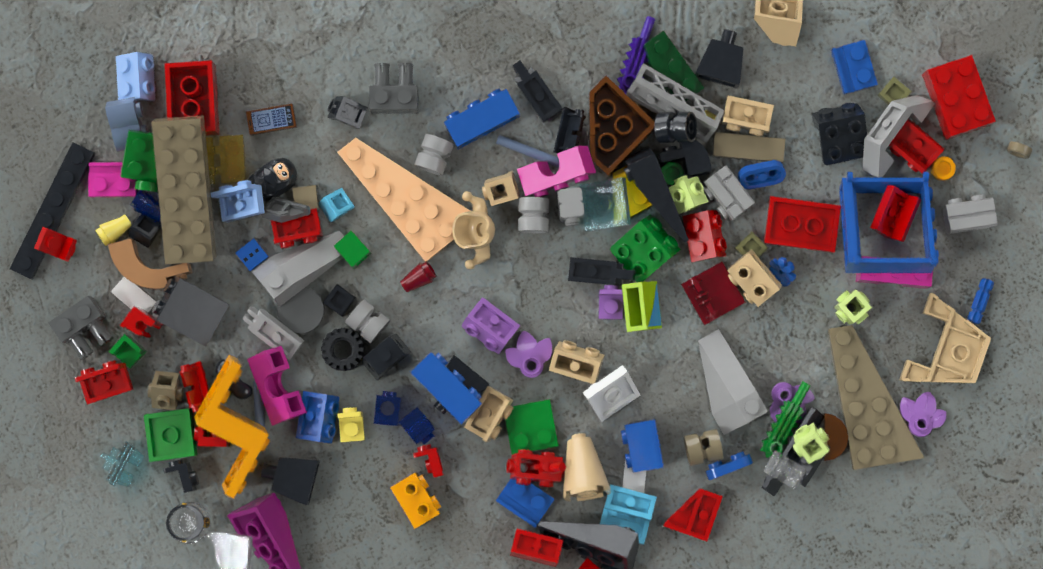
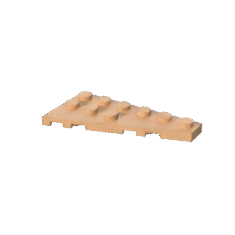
[337,138,470,262]

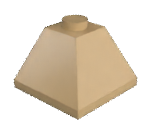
[754,0,803,46]

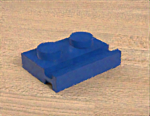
[831,40,878,95]
[496,479,554,527]

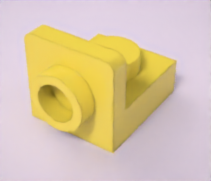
[337,407,365,442]

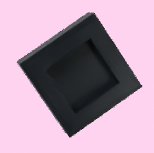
[323,284,356,317]

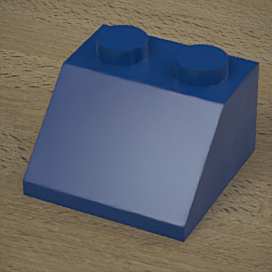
[621,420,664,472]

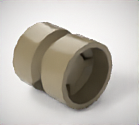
[683,429,723,466]

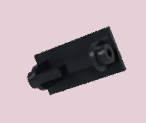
[553,107,586,154]

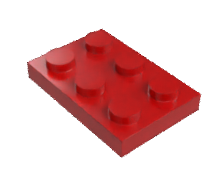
[764,196,841,253]

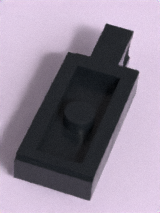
[512,60,563,123]
[568,257,636,285]

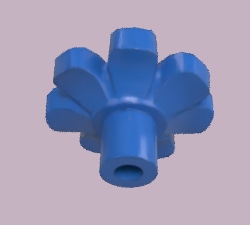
[769,257,796,287]

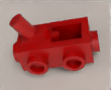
[506,450,566,487]

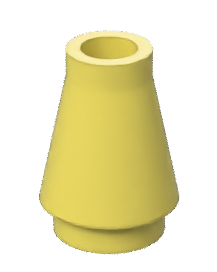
[95,215,132,246]

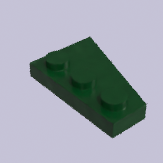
[643,31,704,102]

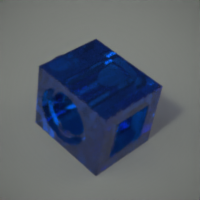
[374,391,402,426]
[399,407,436,445]

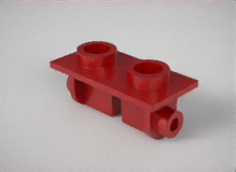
[179,361,209,412]

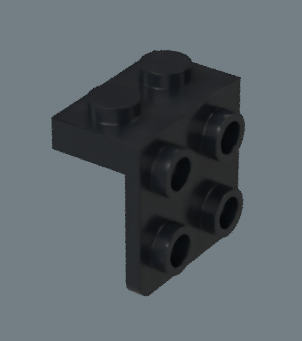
[812,103,867,165]

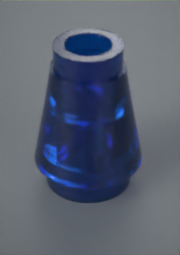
[130,190,161,222]

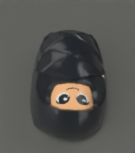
[248,158,297,202]

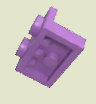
[462,297,520,354]

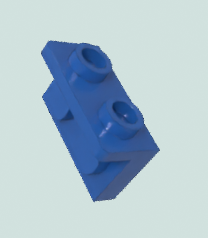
[296,391,340,443]

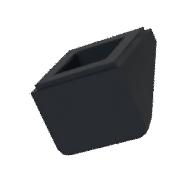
[129,212,162,248]

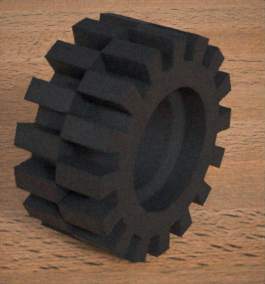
[321,328,365,371]

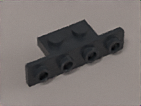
[762,407,830,496]

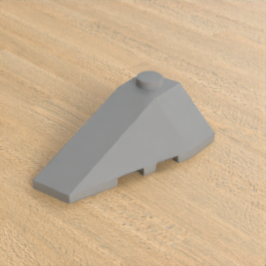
[251,231,344,307]
[698,329,768,435]

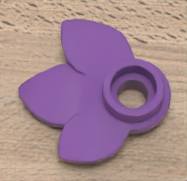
[505,331,552,378]
[770,382,815,423]
[900,392,947,437]

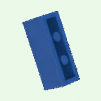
[444,89,520,150]
[411,352,482,424]

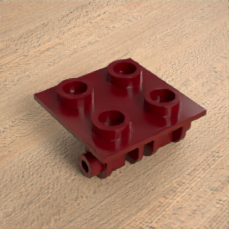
[681,262,745,325]

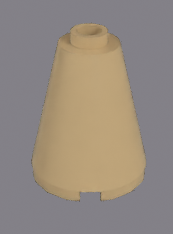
[563,433,611,501]

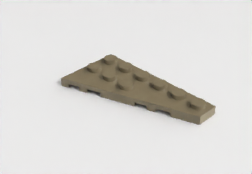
[827,325,924,470]

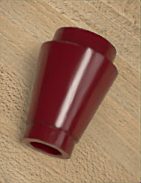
[400,261,437,293]

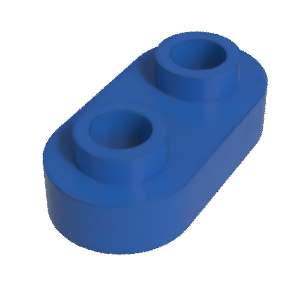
[738,160,786,189]
[705,451,753,480]

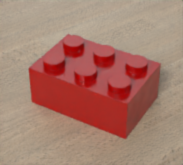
[922,55,996,141]
[164,60,220,136]

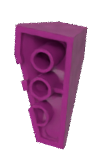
[227,493,301,569]

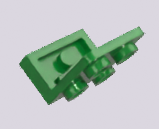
[610,214,681,282]

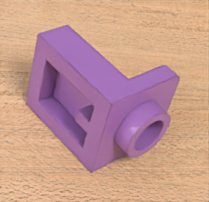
[598,285,623,320]

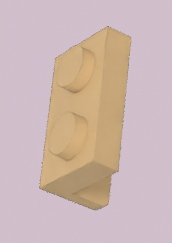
[721,96,774,136]
[464,386,513,442]

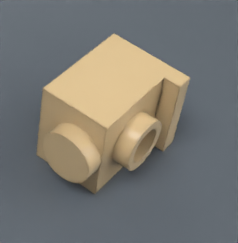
[482,171,520,206]

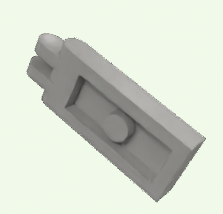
[243,306,304,361]

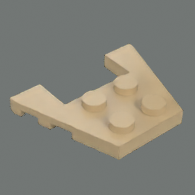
[899,293,991,383]

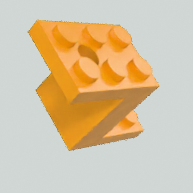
[194,354,270,499]

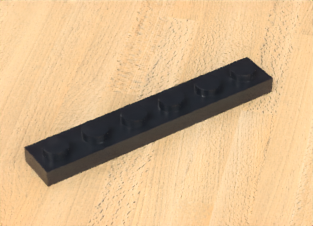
[10,142,96,280]

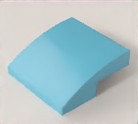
[600,484,657,545]

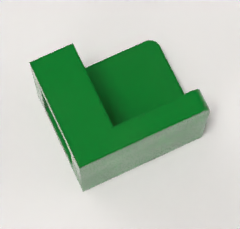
[334,231,372,269]
[109,334,147,369]

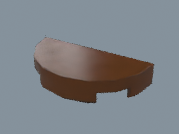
[823,413,848,461]

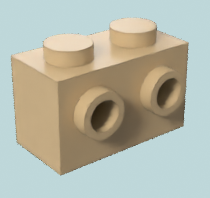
[727,249,782,307]
[549,340,605,384]

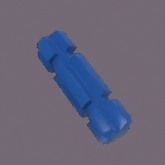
[967,278,994,324]

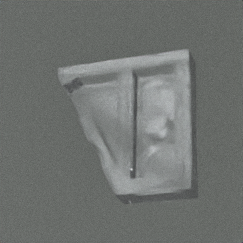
[207,530,253,569]

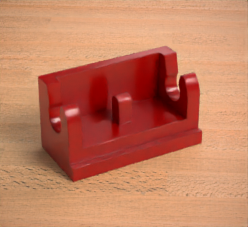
[120,306,164,338]
[510,529,563,567]

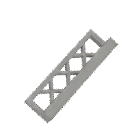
[626,63,724,142]

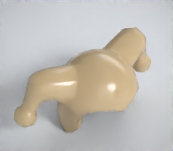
[452,191,495,270]

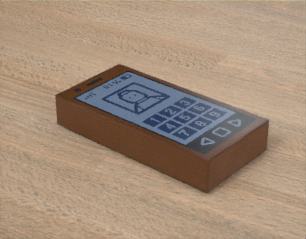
[246,104,297,136]

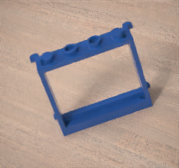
[839,172,939,273]

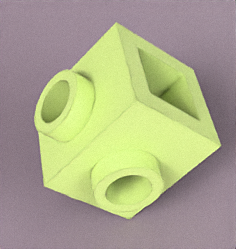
[669,175,709,214]
[834,290,872,325]
[793,423,829,464]

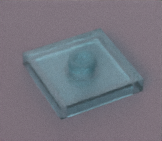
[580,177,631,232]

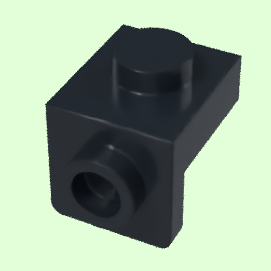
[163,459,199,493]

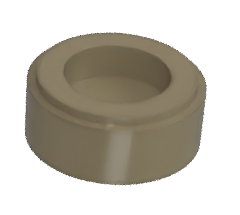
[1007,141,1032,159]

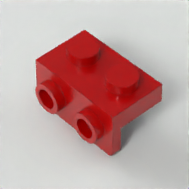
[889,118,944,174]
[870,185,921,242]
[271,208,323,249]
[682,210,727,262]
[75,360,134,404]

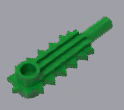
[760,381,811,458]

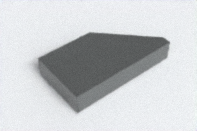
[261,197,311,223]

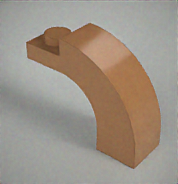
[108,238,193,290]

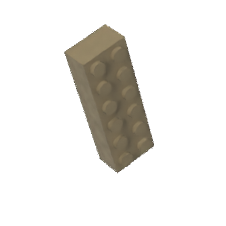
[152,116,217,264]

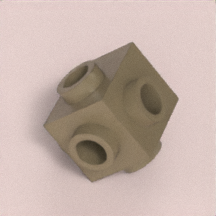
[148,371,184,410]

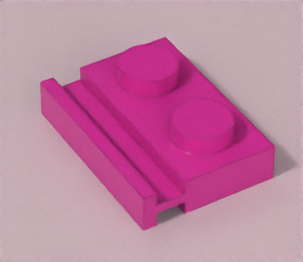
[88,162,137,198]

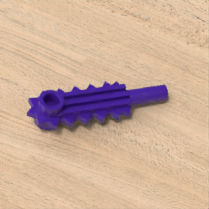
[617,16,655,94]

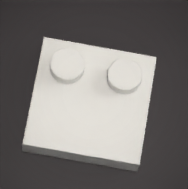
[583,365,640,422]

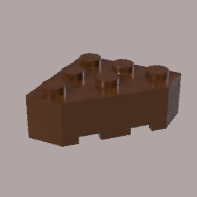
[589,76,655,179]

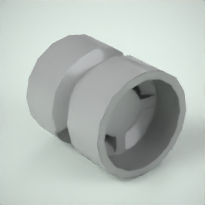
[414,134,454,176]
[518,197,549,233]
[345,299,390,344]

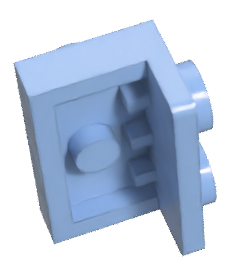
[116,52,155,101]
[211,180,265,222]

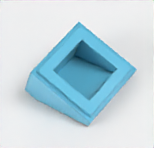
[319,188,354,222]

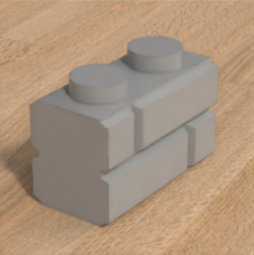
[702,165,755,221]
[557,187,585,227]
[942,194,998,235]

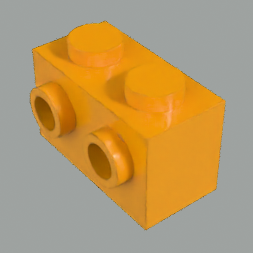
[390,472,441,529]

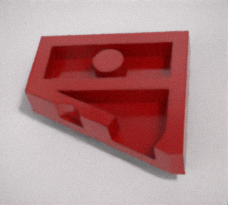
[663,488,723,542]

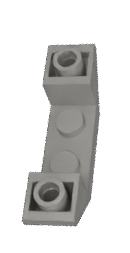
[863,95,935,178]

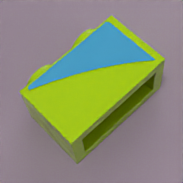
[622,281,662,332]

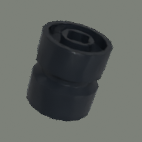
[654,111,697,143]

